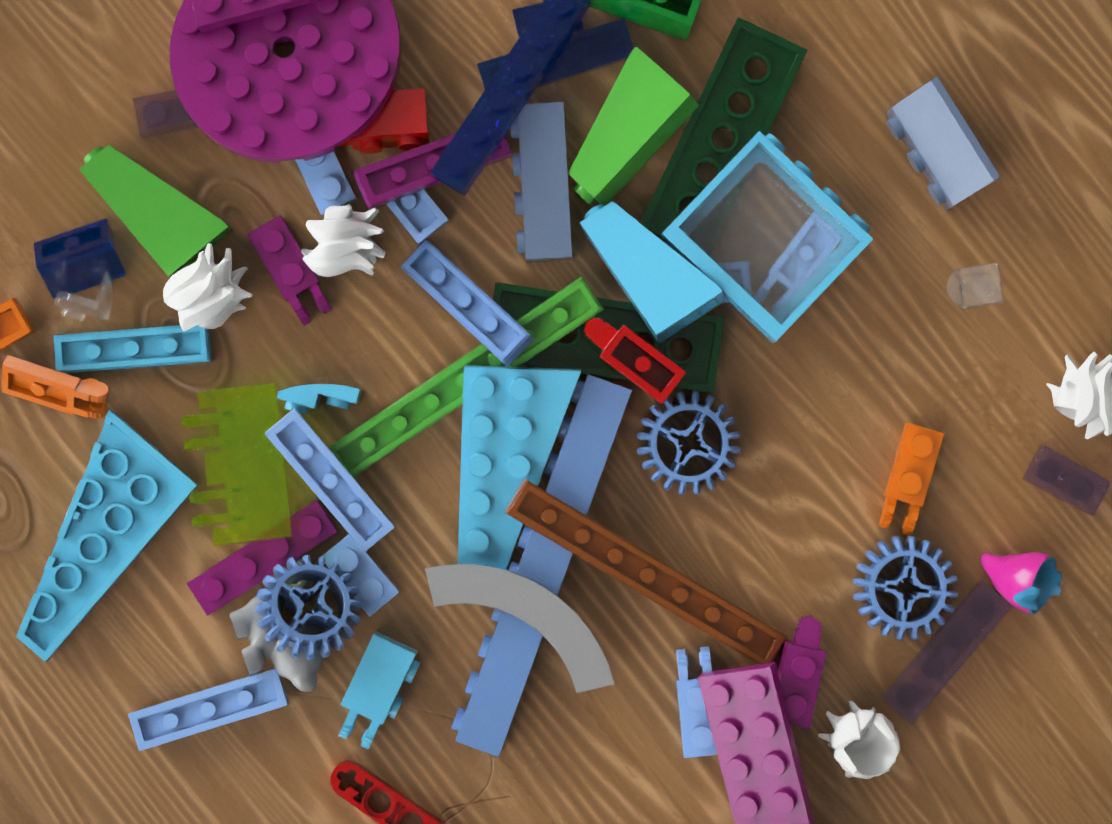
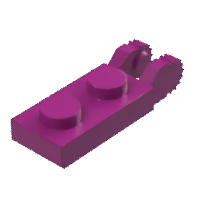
[247,215,332,326]

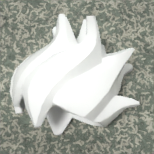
[301,204,386,277]
[163,243,253,332]
[1046,352,1112,440]
[818,701,901,779]

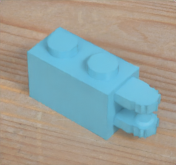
[338,631,420,749]

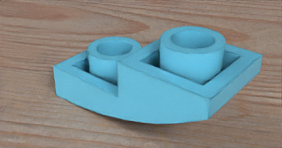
[277,384,363,414]

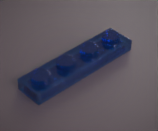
[477,18,634,103]

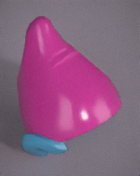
[981,552,1062,615]

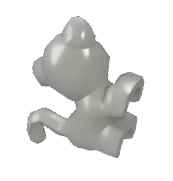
[230,558,329,692]

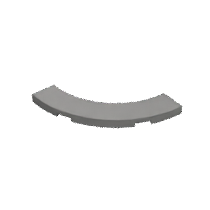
[425,564,615,693]

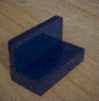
[34,218,126,299]

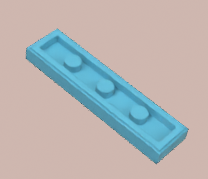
[53,325,212,374]

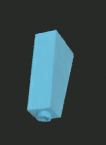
[580,201,724,344]

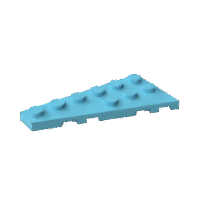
[458,365,581,570]
[16,410,199,662]

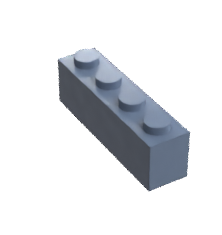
[510,102,572,263]

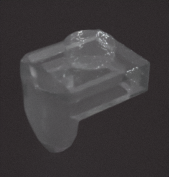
[946,263,1004,309]
[53,272,113,322]

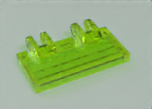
[181,383,292,546]

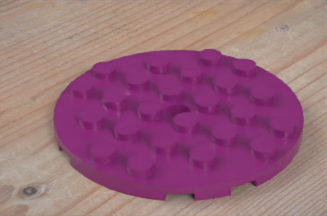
[169,0,402,163]

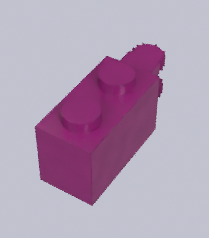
[777,615,826,729]

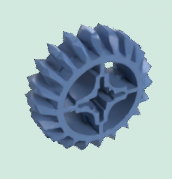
[636,391,741,495]
[852,536,958,640]
[255,554,362,661]

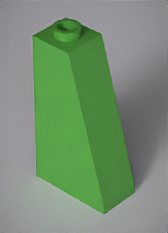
[568,46,699,206]
[79,145,234,278]

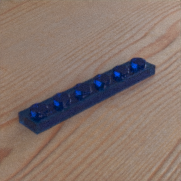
[430,0,590,196]

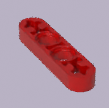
[330,760,446,824]

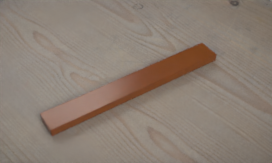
[504,479,787,664]

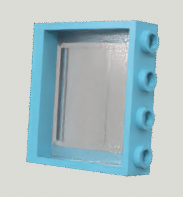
[660,131,873,343]

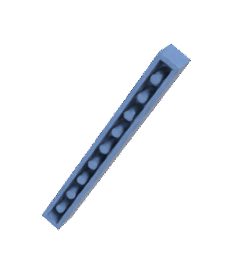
[451,374,632,757]

